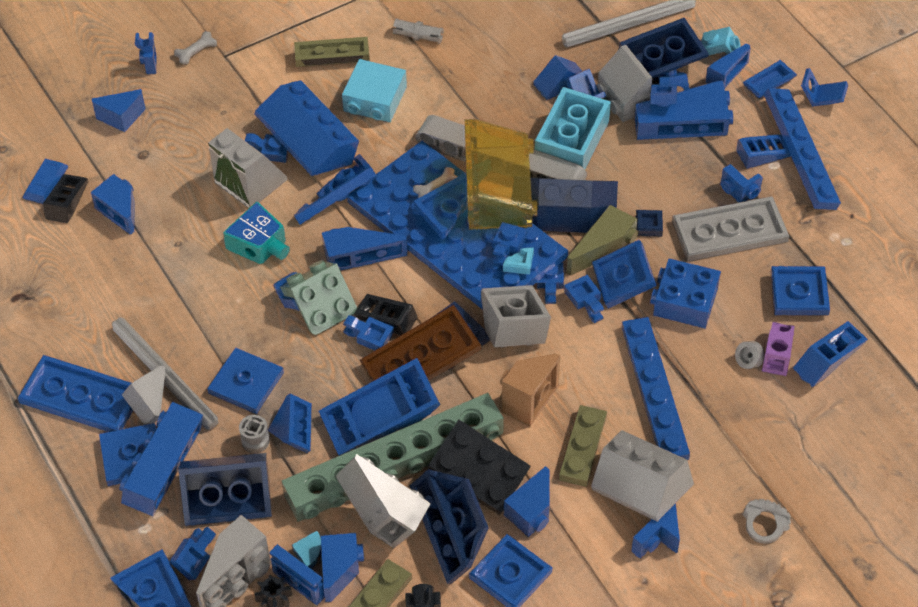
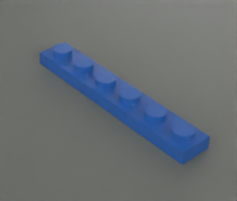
[764,88,841,210]
[621,317,690,460]

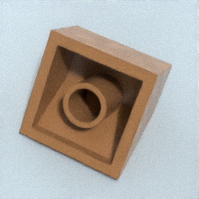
[500,353,560,427]

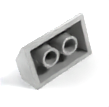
[591,430,694,522]

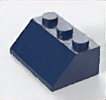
[618,17,709,79]
[178,453,272,526]

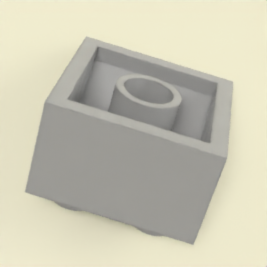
[596,45,652,122]
[481,285,551,348]

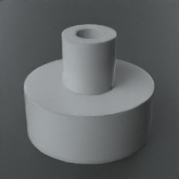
[735,341,765,369]

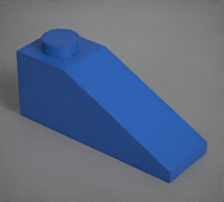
[322,227,408,271]
[793,321,868,387]

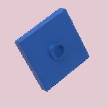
[592,240,657,308]
[770,266,830,315]
[207,347,284,415]
[99,423,156,486]
[469,534,553,607]

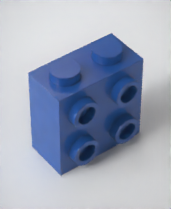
[650,258,721,329]

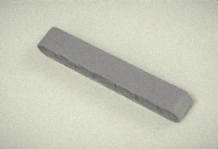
[415,115,587,180]

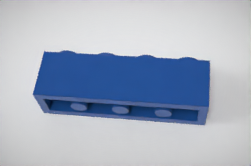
[119,402,203,516]

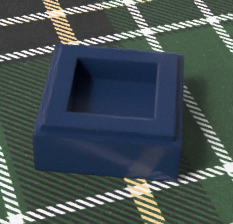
[636,210,663,237]

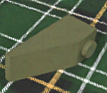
[567,205,638,275]

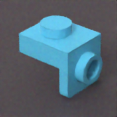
[701,27,741,55]

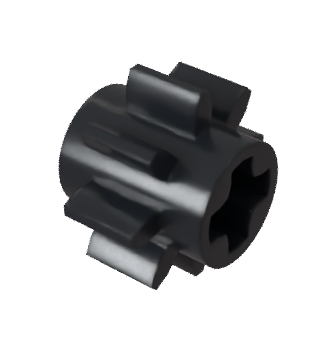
[254,575,292,607]
[405,584,441,607]

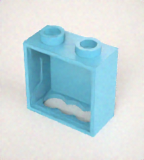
[342,59,407,123]

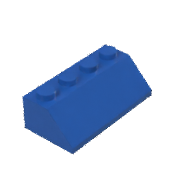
[254,80,359,176]

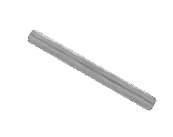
[562,0,696,48]
[112,317,219,430]

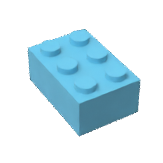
[535,87,611,169]

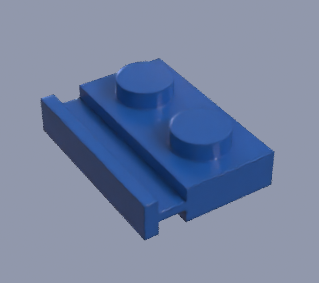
[269,544,325,606]

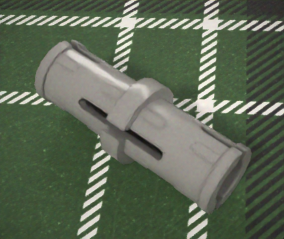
[393,18,444,43]

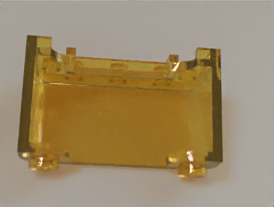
[464,119,538,230]

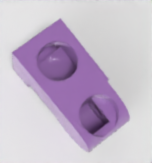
[762,322,794,376]

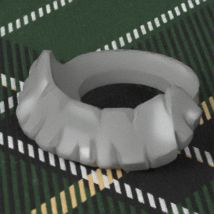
[742,499,791,544]

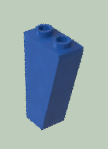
[634,81,733,140]

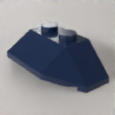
[512,177,618,233]
[409,469,489,584]

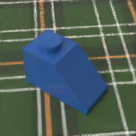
[91,174,135,235]
[504,466,550,537]
[321,533,364,602]

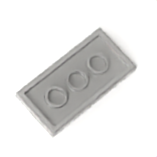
[672,196,789,262]

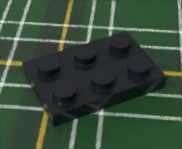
[427,419,531,515]

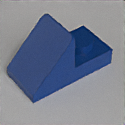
[631,503,680,559]

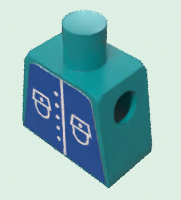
[223,201,290,264]

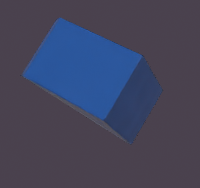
[533,55,582,101]
[92,89,146,132]

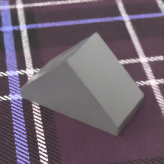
[122,365,166,425]

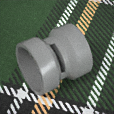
[239,415,270,454]

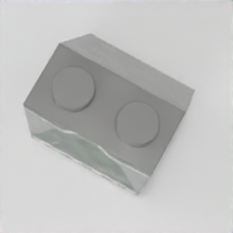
[208,128,287,208]

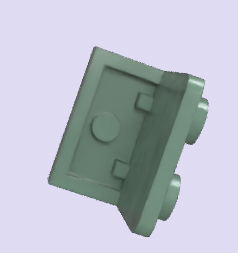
[280,260,357,335]

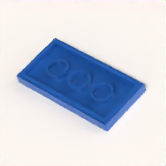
[18,355,133,432]

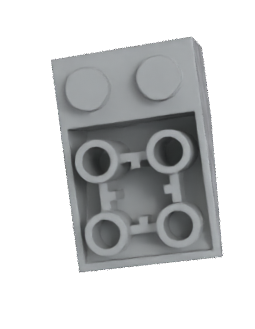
[336,455,431,548]
[196,515,271,607]

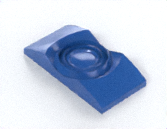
[319,358,441,456]

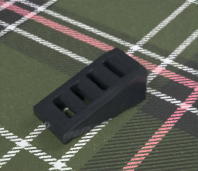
[43,174,88,223]
[354,294,417,335]

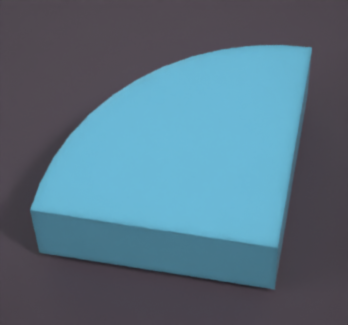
[503,248,534,275]
[292,531,321,569]

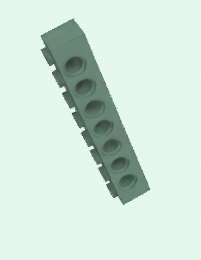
[282,393,504,522]

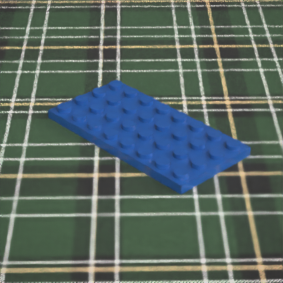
[347,141,568,310]

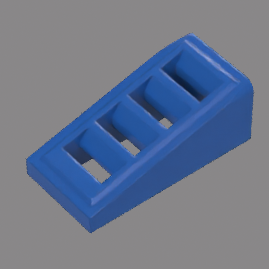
[706,43,751,88]
[736,135,791,169]

